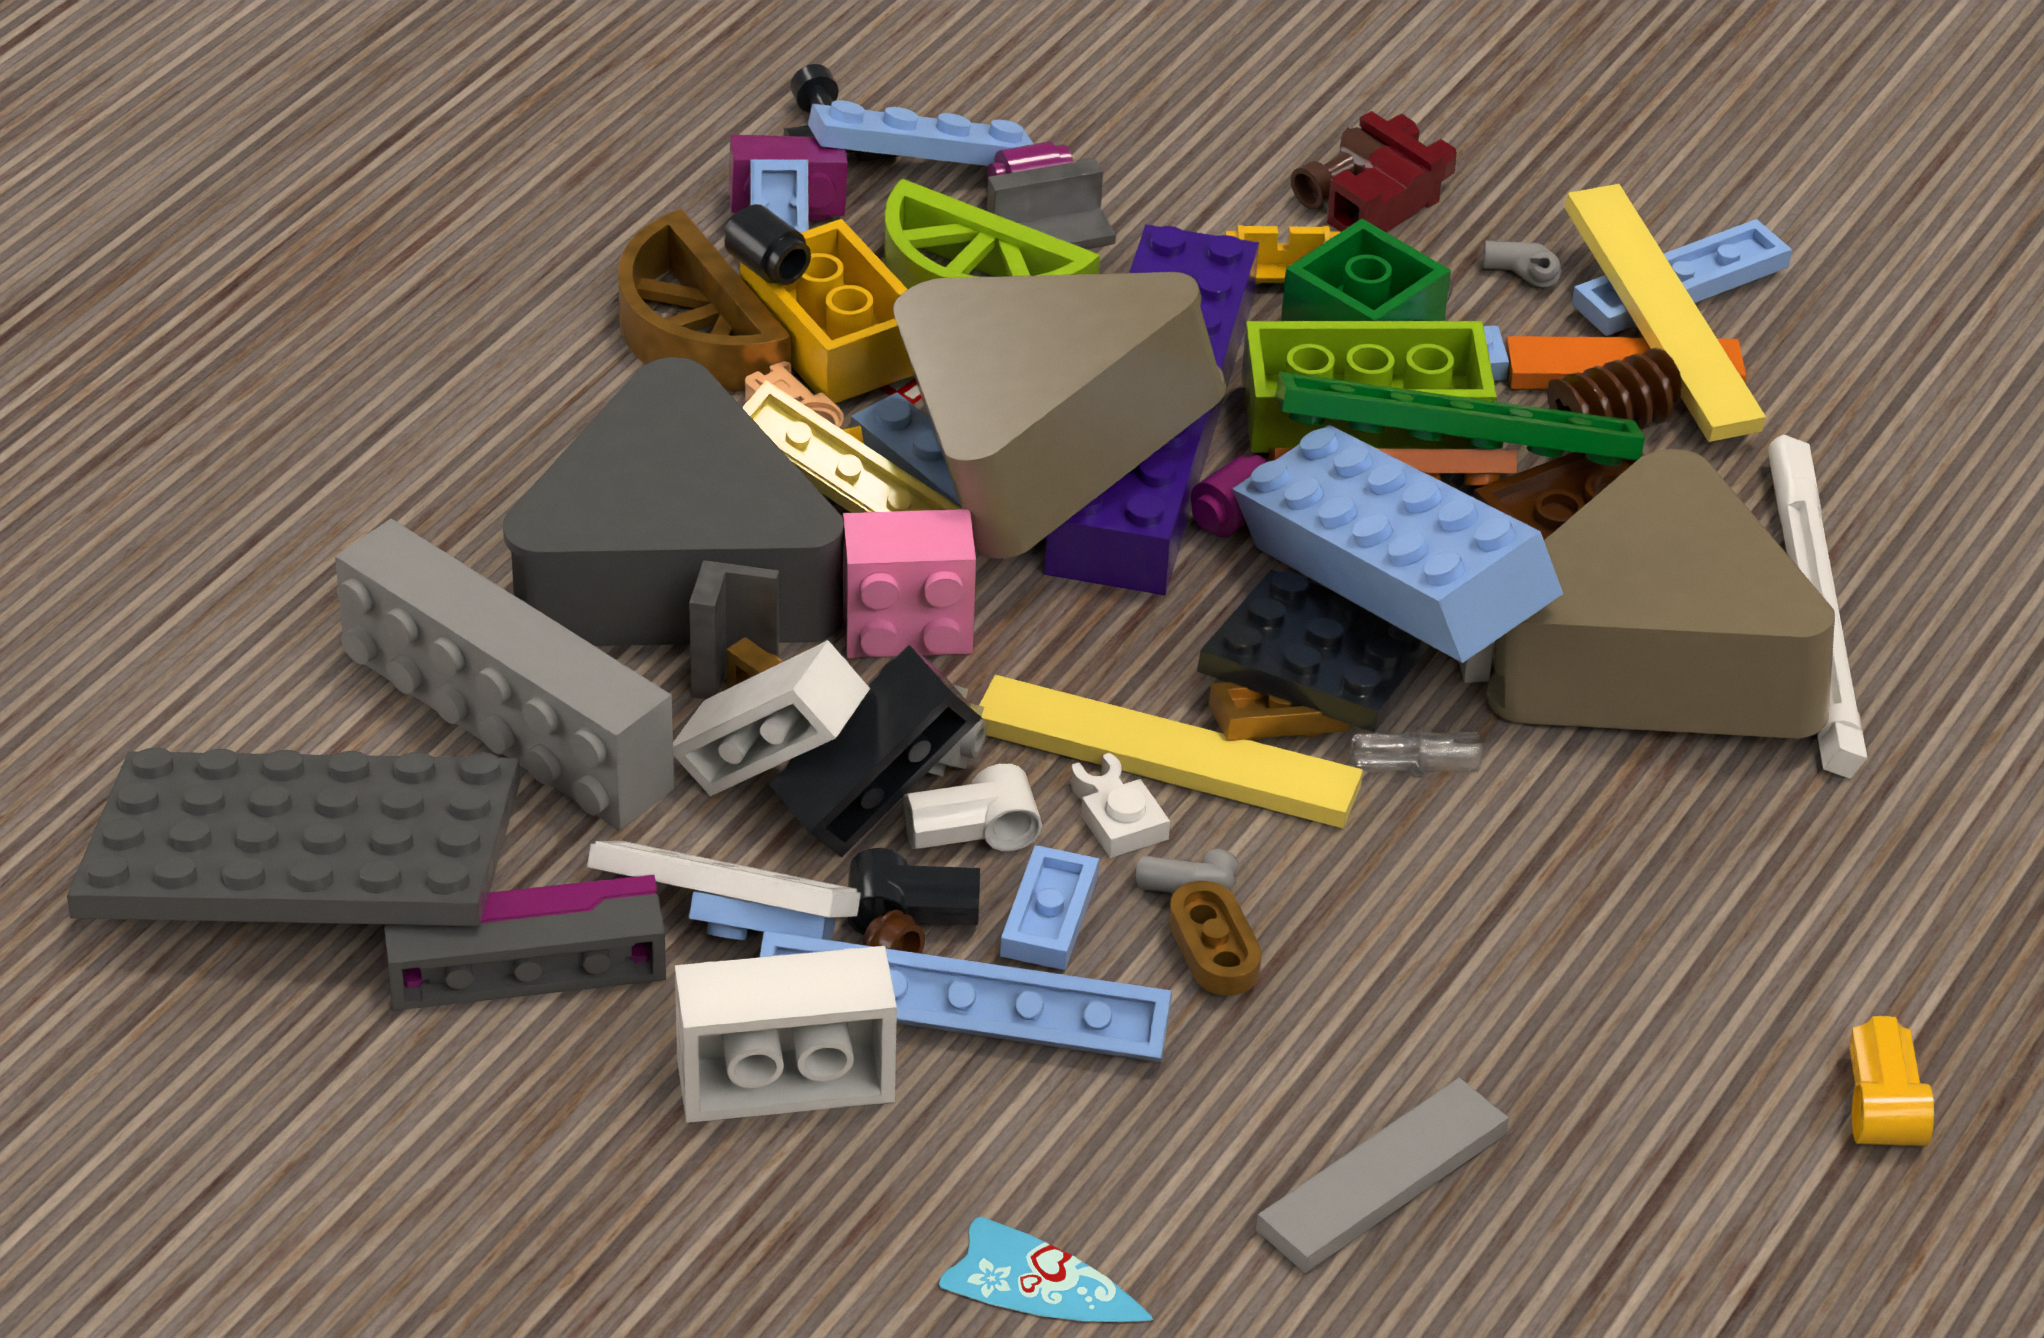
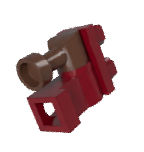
[1291,111,1457,232]

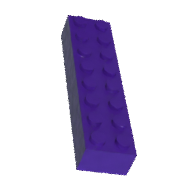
[1045,224,1259,596]

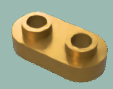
[1169,881,1262,996]

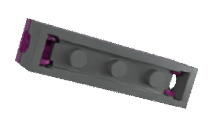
[383,875,666,1011]

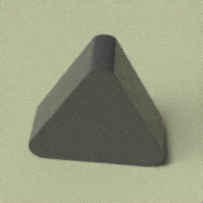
[503,357,844,646]

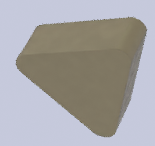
[893,272,1226,559]
[1487,449,1835,739]

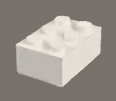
[675,946,897,1123]

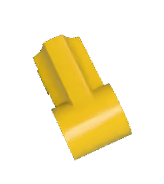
[1849,1016,1934,1147]

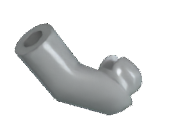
[1483,240,1562,288]

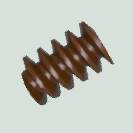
[1547,347,1682,430]

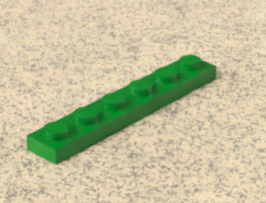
[1275,372,1645,465]

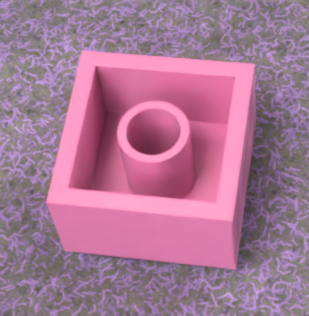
[843,509,976,658]

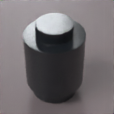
[724,204,811,285]

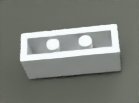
[673,640,870,796]

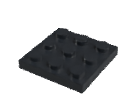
[1197,569,1439,733]

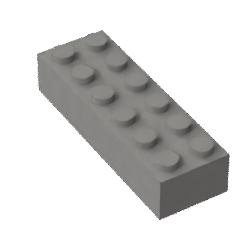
[335,518,674,830]

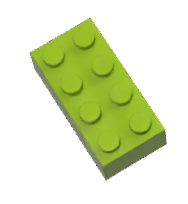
[1241,321,1497,453]

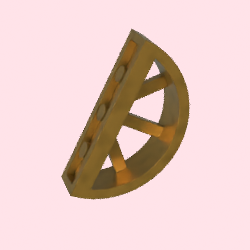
[618,208,791,391]

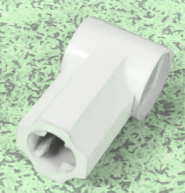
[903,764,1042,851]

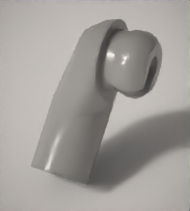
[1136,849,1238,893]

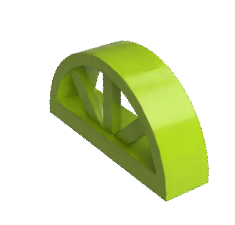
[884,178,1100,289]

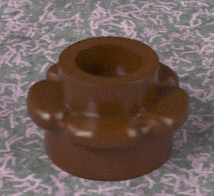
[863,910,925,954]

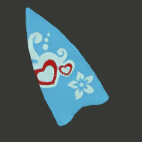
[939,1216,1153,1322]

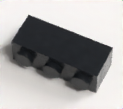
[769,645,982,857]

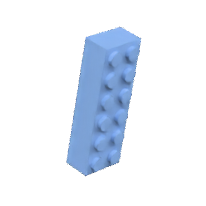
[1232,425,1563,663]

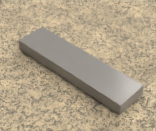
[1256,1077,1509,1274]

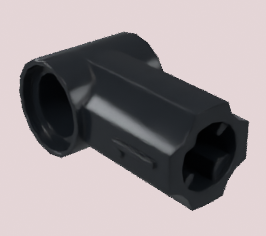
[847,848,980,935]

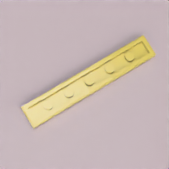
[1564,184,1766,442]
[979,675,1363,829]

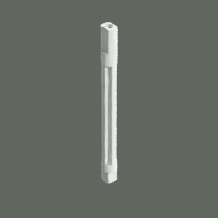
[1768,435,1867,779]

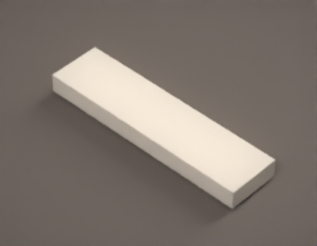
[587,841,861,918]

